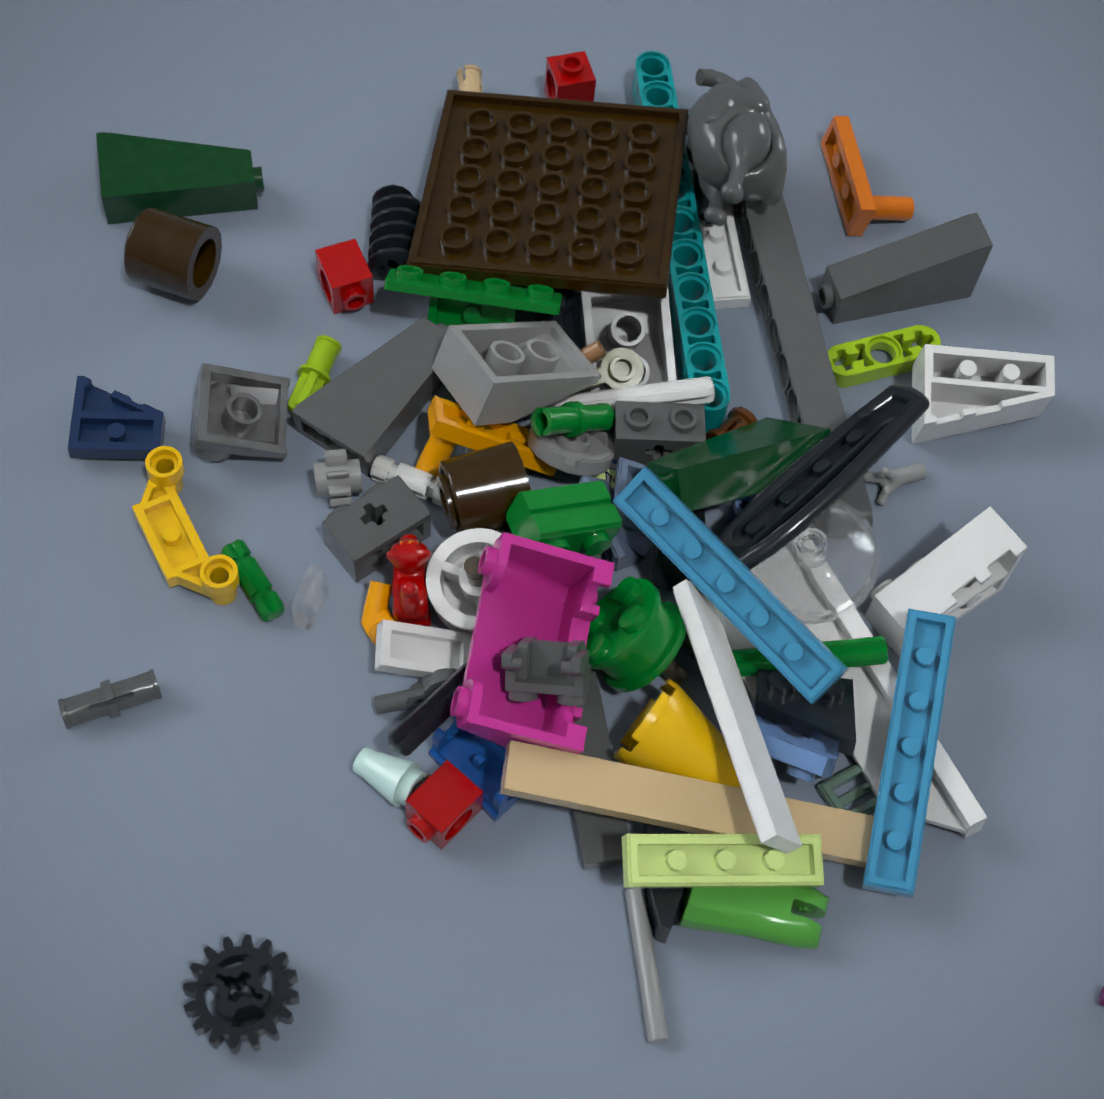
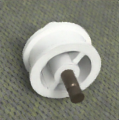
[426,528,502,634]

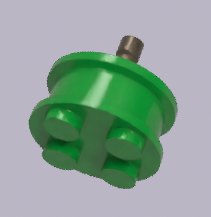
[586,576,688,692]

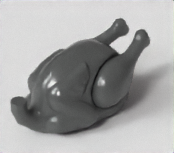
[687,69,787,226]

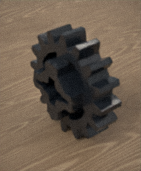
[183,934,300,1054]

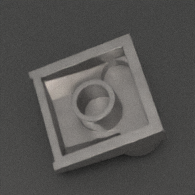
[191,363,290,461]

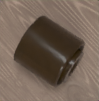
[124,207,222,301]
[436,441,531,533]

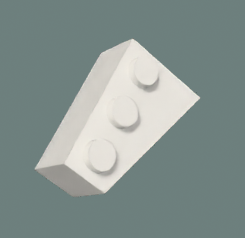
[912,344,1055,444]
[865,506,1027,657]

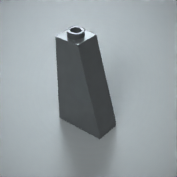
[817,213,993,324]
[292,317,448,477]

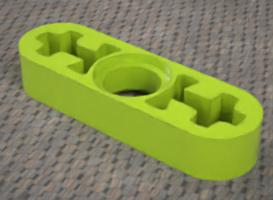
[828,325,941,388]

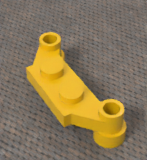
[132,446,239,605]

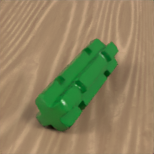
[222,539,284,622]

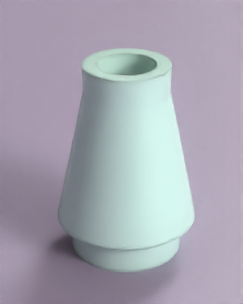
[352,747,429,807]

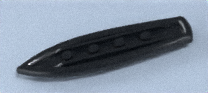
[690,385,930,582]

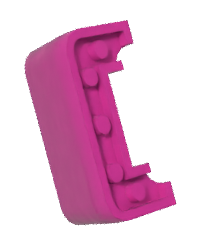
[450,532,615,754]

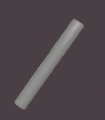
[625,888,669,1044]

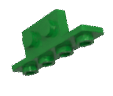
[384,265,562,327]

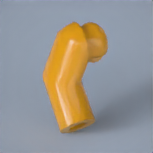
[361,580,395,645]

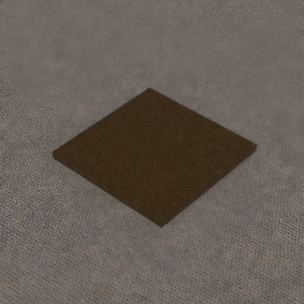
[406,90,688,298]

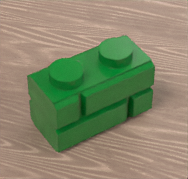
[506,480,622,556]

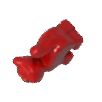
[386,534,432,627]

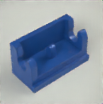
[428,716,521,822]

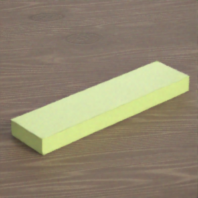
[622,834,824,888]

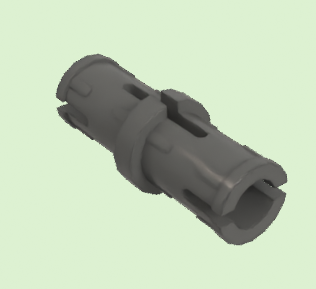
[58,669,162,729]

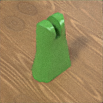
[678,887,830,950]

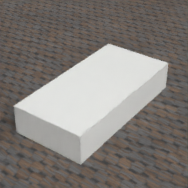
[375,619,472,678]

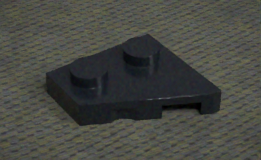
[755,669,856,756]

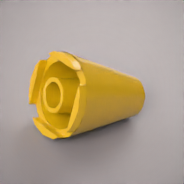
[613,678,741,788]

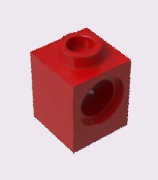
[544,51,596,102]
[315,238,374,314]
[405,760,483,850]

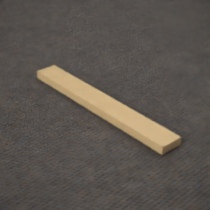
[500,740,874,868]

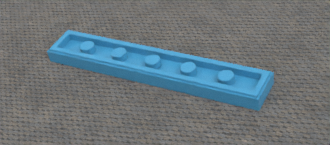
[613,467,849,704]
[862,608,956,899]

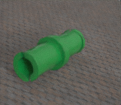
[531,401,615,438]

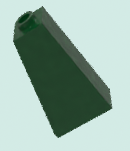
[96,132,264,225]
[647,417,831,511]

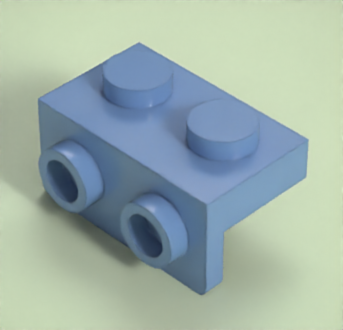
[752,702,840,783]

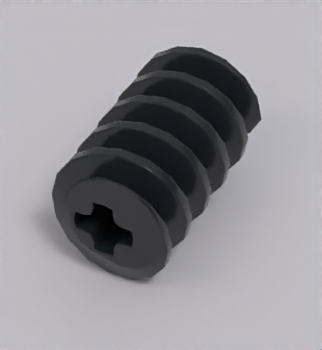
[367,184,421,278]

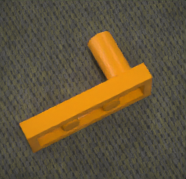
[415,396,557,479]

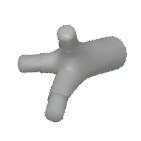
[863,462,927,506]

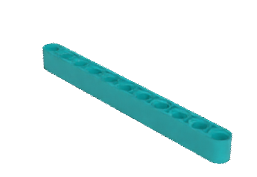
[632,51,730,433]

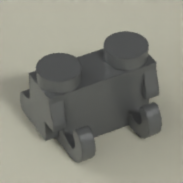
[501,636,591,706]

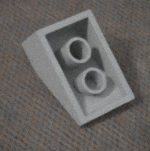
[577,289,677,392]
[432,321,601,426]

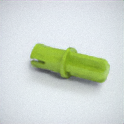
[287,335,342,412]

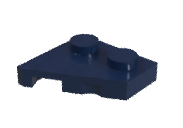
[68,376,166,459]

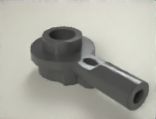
[374,668,457,715]

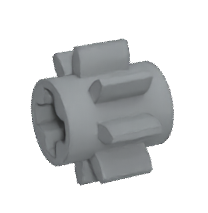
[313,449,363,507]

